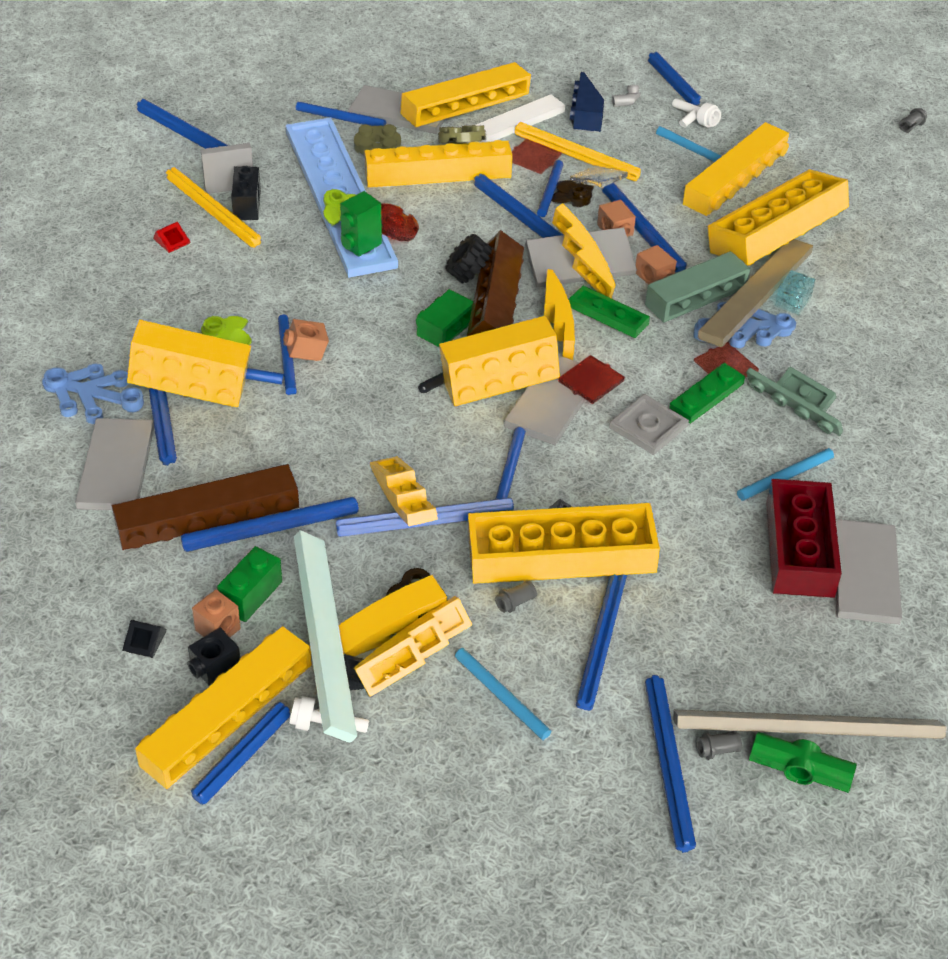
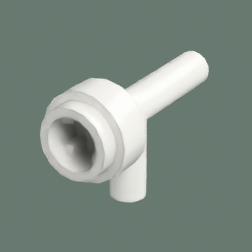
[672,98,721,128]
[289,695,369,733]

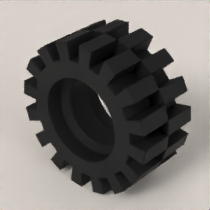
[445,234,492,284]

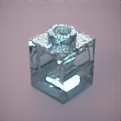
[775,270,816,315]

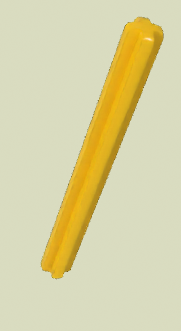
[515,122,641,181]
[166,167,261,248]

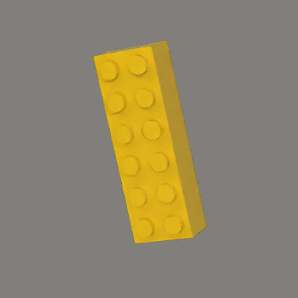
[708,169,849,266]
[468,503,660,584]

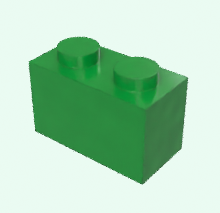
[340,191,382,257]
[416,289,473,347]
[217,546,283,622]

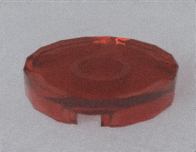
[381,203,419,241]

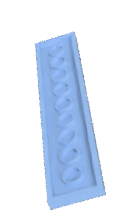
[286,117,398,278]

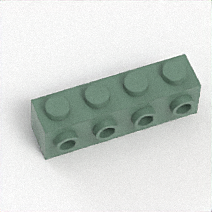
[645,251,750,323]

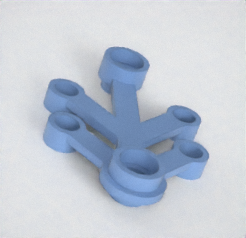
[694,302,796,348]
[42,363,144,424]

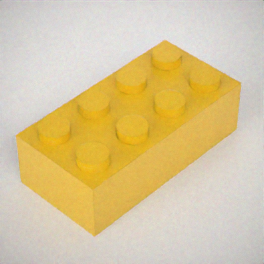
[439,315,560,407]
[127,319,251,407]

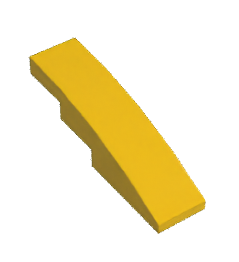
[552,203,616,298]
[544,269,575,360]
[370,456,438,526]
[339,575,447,657]
[354,596,472,697]

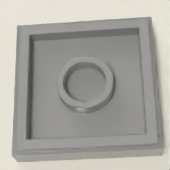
[200,143,253,194]
[609,394,689,455]

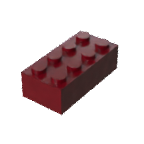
[766,479,842,598]

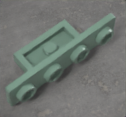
[746,366,843,436]

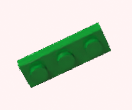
[569,285,650,338]
[669,363,745,424]

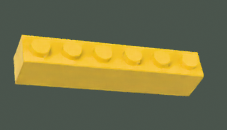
[400,62,531,127]
[683,122,789,216]
[365,140,512,188]
[135,626,312,789]

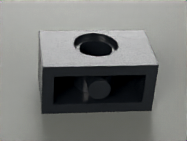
[231,166,261,220]

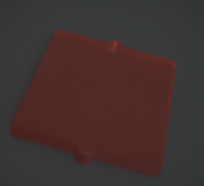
[512,139,562,174]
[694,342,759,378]
[558,355,625,404]

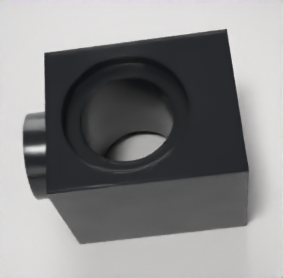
[187,627,240,686]

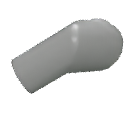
[612,85,641,107]

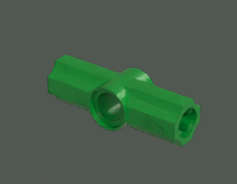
[749,732,857,793]

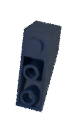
[570,72,605,132]

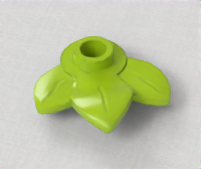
[323,189,356,225]
[201,316,252,345]

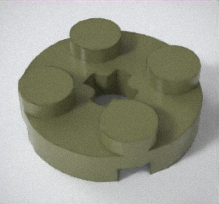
[354,124,401,157]
[438,125,486,143]

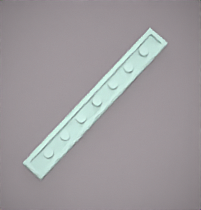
[294,530,357,743]

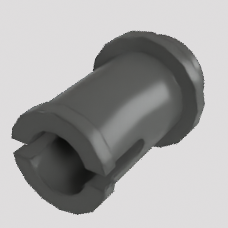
[899,108,927,133]
[495,580,537,613]
[696,731,742,760]

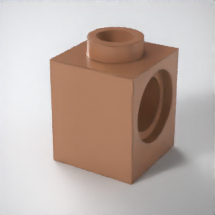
[597,199,636,237]
[636,245,677,284]
[283,319,329,361]
[192,589,241,637]

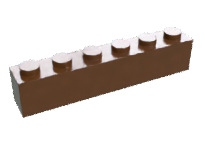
[467,230,524,336]
[111,464,299,550]

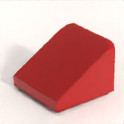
[153,221,191,253]

